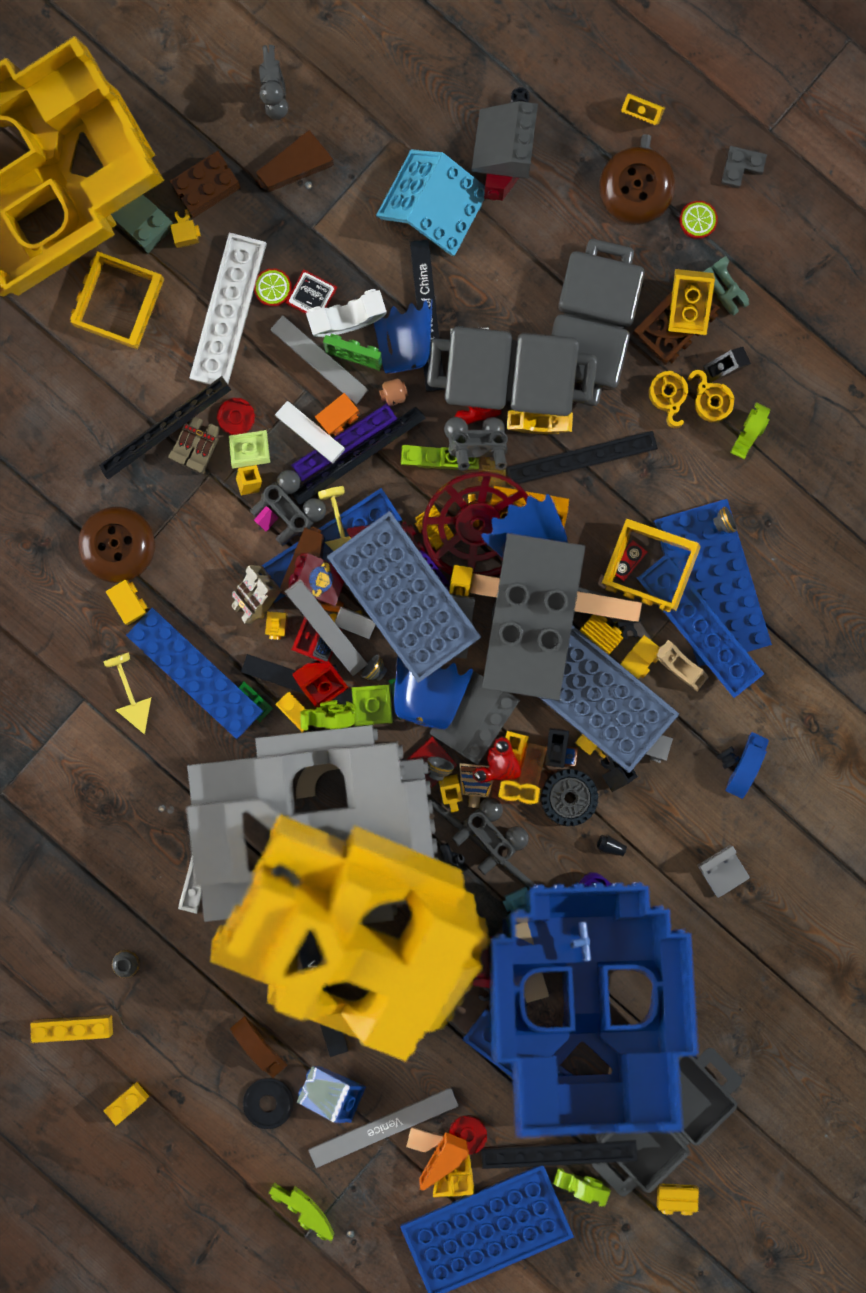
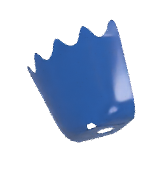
[374,299,432,373]
[481,494,568,558]
[394,656,473,729]

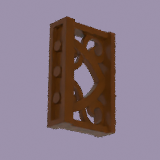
[632,292,719,365]

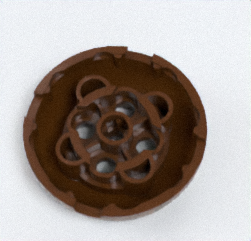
[599,147,675,225]
[78,507,155,583]

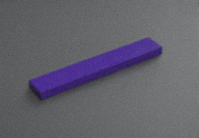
[292,403,397,481]

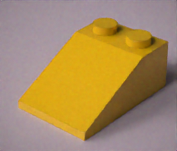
[668,269,715,335]

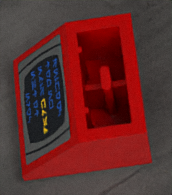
[291,616,342,663]

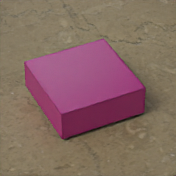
[254,506,279,532]

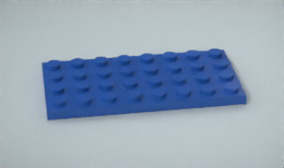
[654,499,772,666]
[400,1166,574,1293]

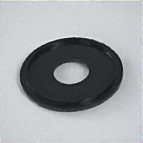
[243,1078,293,1129]

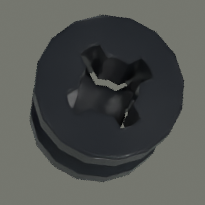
[510,87,530,103]
[716,746,740,769]

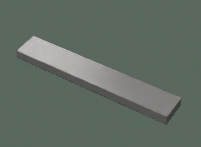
[270,316,369,405]
[285,580,368,676]

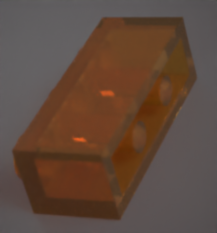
[517,743,547,787]

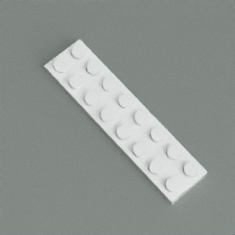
[190,233,266,385]

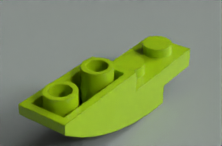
[401,445,479,470]
[269,1182,334,1241]

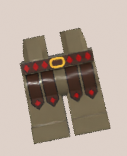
[168,417,219,474]
[231,565,282,624]

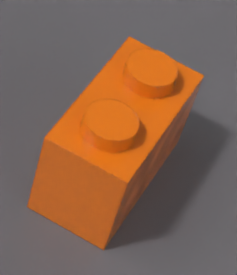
[315,393,360,436]

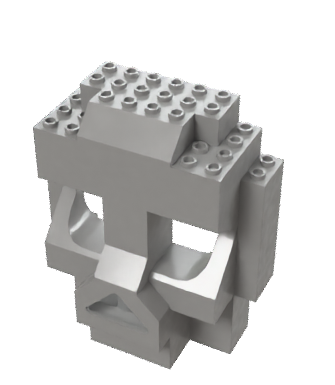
[187,725,438,930]

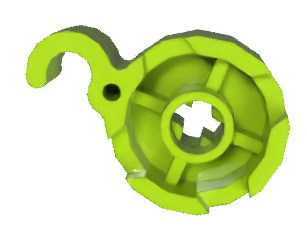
[730,402,770,459]
[300,700,356,730]
[553,1168,611,1206]

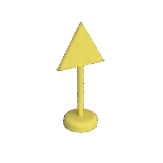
[318,486,351,551]
[103,652,151,734]

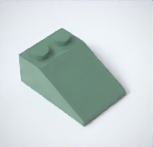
[111,194,173,254]

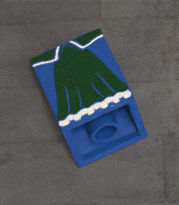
[297,1066,366,1123]

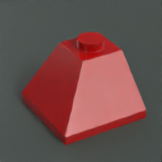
[292,663,349,709]

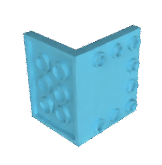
[376,149,485,256]

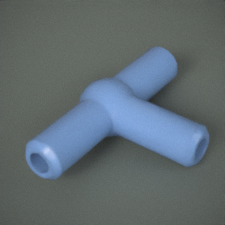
[570,921,591,961]

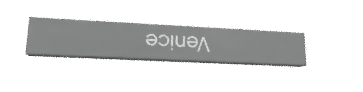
[309,1087,459,1168]

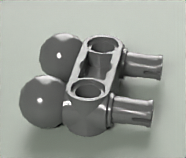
[259,45,289,120]
[444,417,508,470]
[250,470,326,546]
[451,797,529,875]

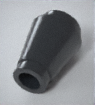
[597,835,627,857]

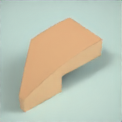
[407,1127,444,1152]

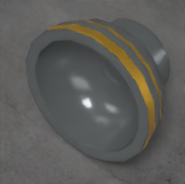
[713,506,737,533]
[362,654,387,681]
[427,756,454,781]
[112,950,140,978]

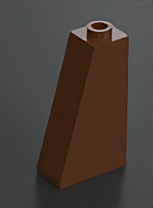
[256,130,334,192]
[280,526,325,601]

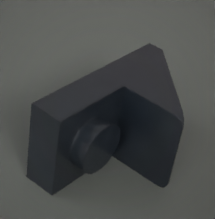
[545,728,569,768]

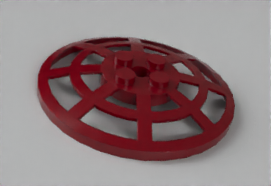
[422,472,528,579]

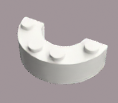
[306,289,386,337]

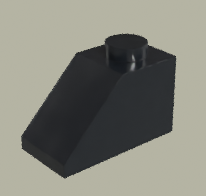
[703,347,751,383]

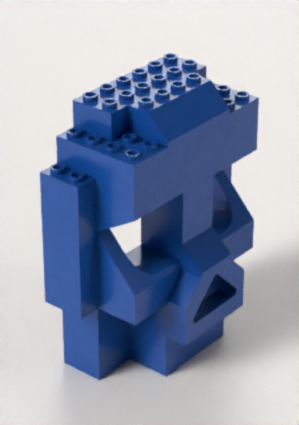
[488,883,698,1137]

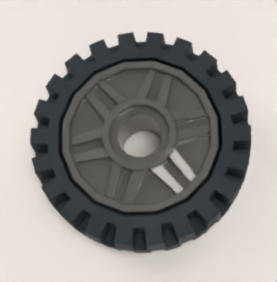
[541,769,598,826]

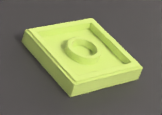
[229,430,270,469]

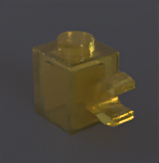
[478,457,506,487]

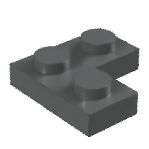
[721,146,767,188]

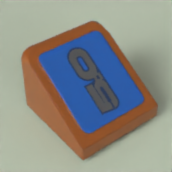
[565,747,578,767]

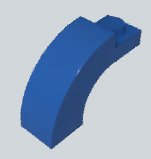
[725,732,769,799]

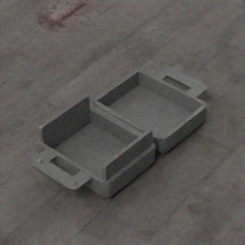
[551,239,645,406]
[427,326,597,416]
[592,1048,742,1196]

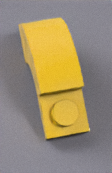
[507,410,573,434]

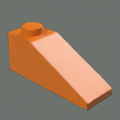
[419,1132,469,1191]

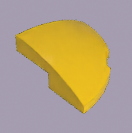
[433,1154,474,1198]

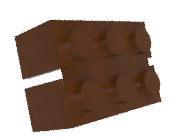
[170,151,240,218]

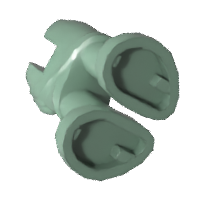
[703,256,749,316]

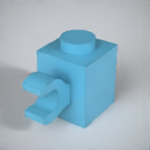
[503,887,528,912]

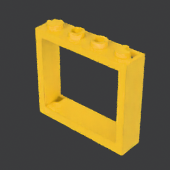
[70,251,164,350]
[602,519,701,612]

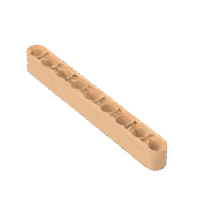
[469,573,642,622]

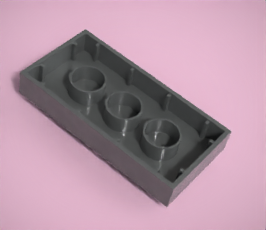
[482,533,585,700]

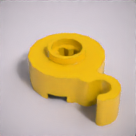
[688,370,734,423]
[649,371,688,429]

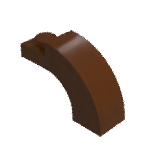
[230,1016,288,1078]

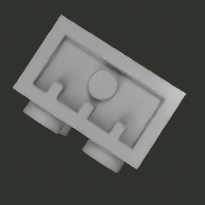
[697,845,750,898]

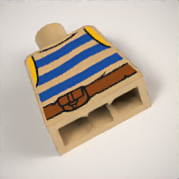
[460,763,493,808]

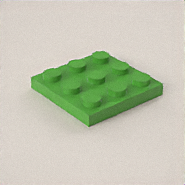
[323,334,382,371]

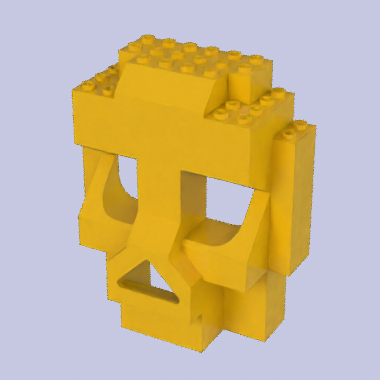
[0,36,164,297]
[210,814,490,1061]

